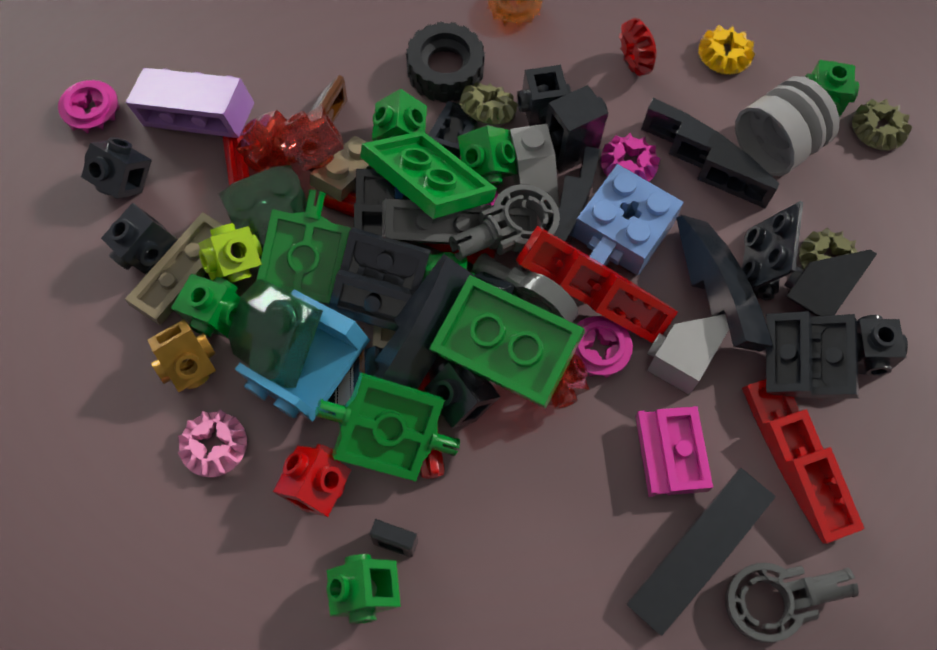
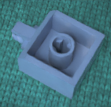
[573,164,684,275]

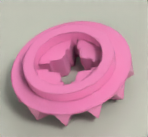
[178,410,247,477]

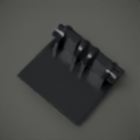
[741,201,804,300]

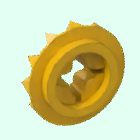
[698,25,755,74]

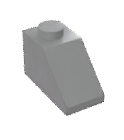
[510,124,559,208]
[647,314,729,395]

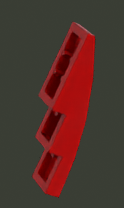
[516,226,678,343]
[742,379,865,544]

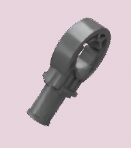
[449,184,560,261]
[472,253,578,323]
[725,563,859,643]

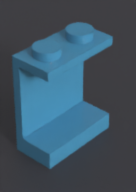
[235,289,370,422]

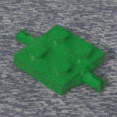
[255,189,351,325]
[315,373,460,481]

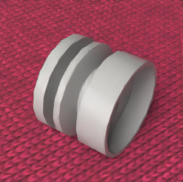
[735,76,840,176]

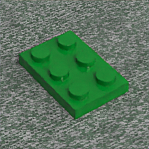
[360,131,497,219]
[429,275,585,409]

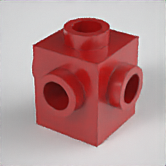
[273,444,351,517]

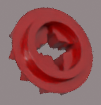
[619,18,656,77]

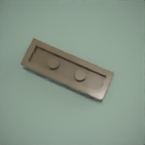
[125,212,223,326]

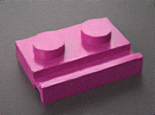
[635,406,713,497]

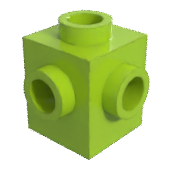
[198,223,262,283]

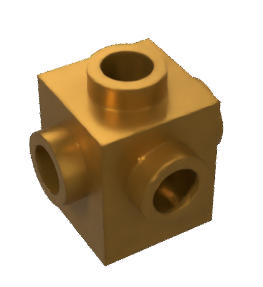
[147,319,216,392]

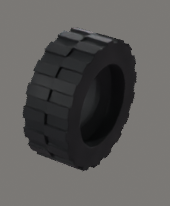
[406,22,485,103]

